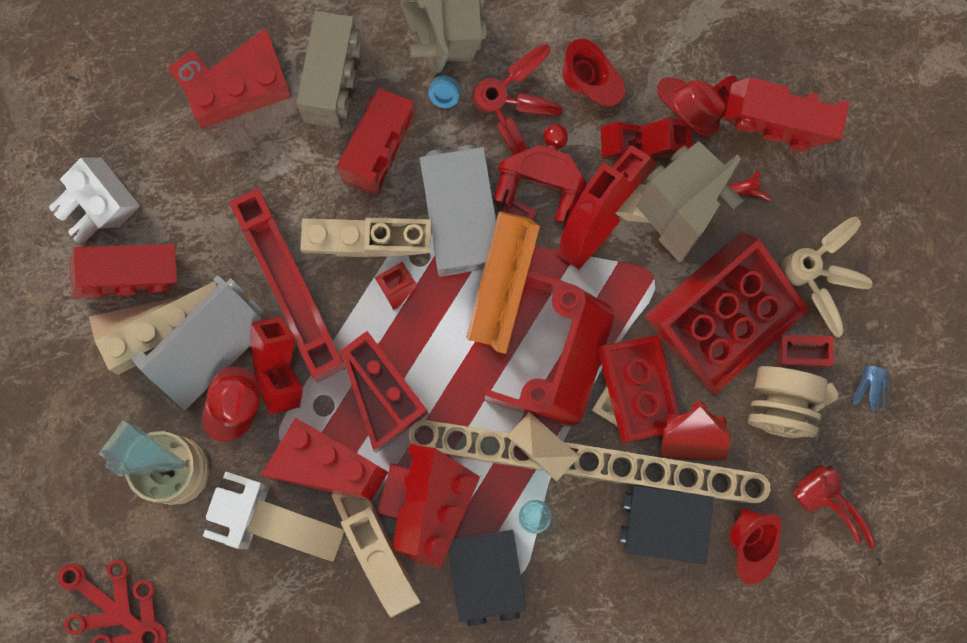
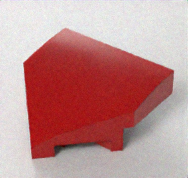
[660,401,731,460]

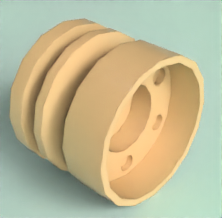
[748,366,828,438]
[125,431,210,505]

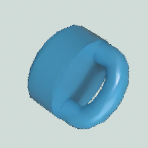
[428,75,461,108]

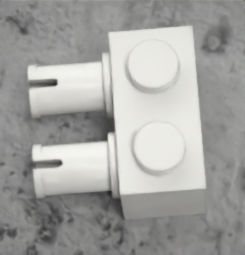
[49,158,140,245]

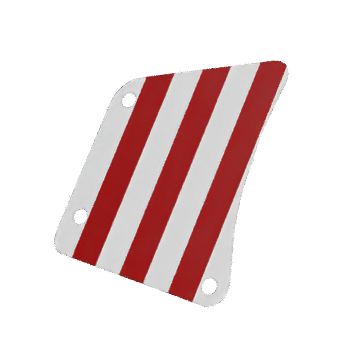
[279,233,655,574]

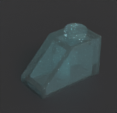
[99,420,186,477]

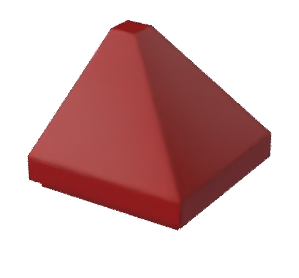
[374,262,417,310]

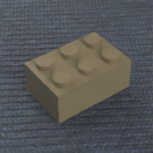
[296,10,363,128]

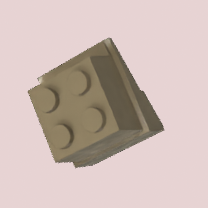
[400,0,487,79]
[636,141,743,263]

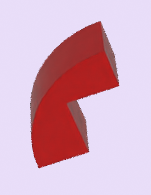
[600,117,693,160]
[250,317,303,414]

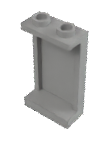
[419,145,496,277]
[131,275,265,411]

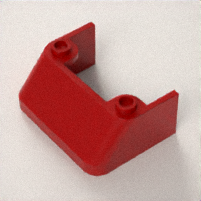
[485,270,614,427]

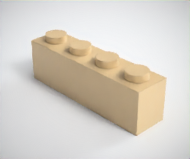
[89,281,218,375]

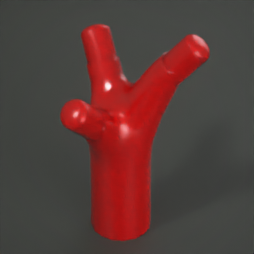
[728,172,772,202]

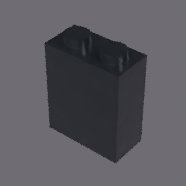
[618,486,714,564]
[448,530,526,626]

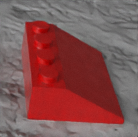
[645,232,810,396]

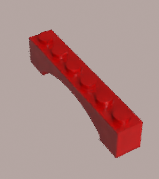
[229,188,346,382]

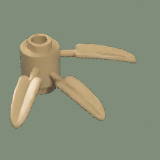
[781,217,873,337]

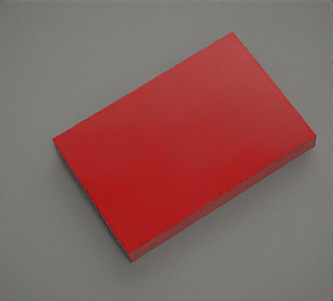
[597,335,680,444]

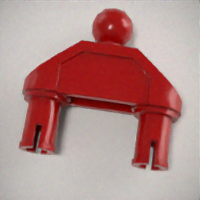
[493,124,587,225]

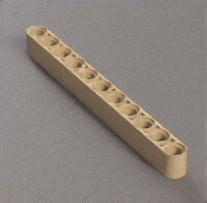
[409,420,771,504]

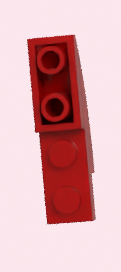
[557,145,657,270]

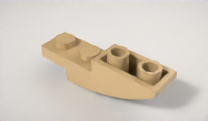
[300,218,431,257]
[331,494,421,618]

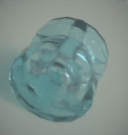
[518,500,552,534]

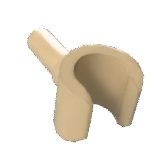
[805,383,838,423]

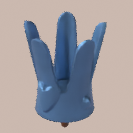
[852,360,890,411]

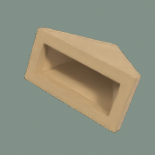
[507,412,579,482]

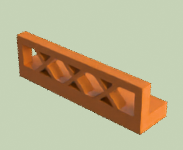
[466,211,540,354]

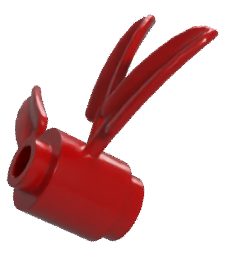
[471,44,563,155]
[792,464,875,549]

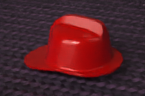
[562,38,626,106]
[657,77,726,137]
[202,366,259,442]
[729,508,782,585]

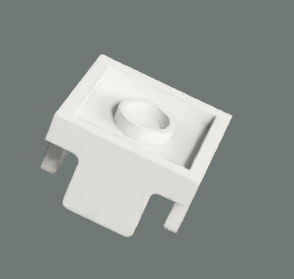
[203,471,270,549]

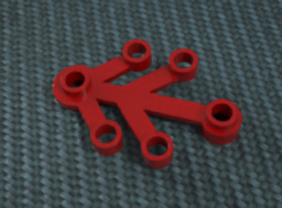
[58,560,167,643]

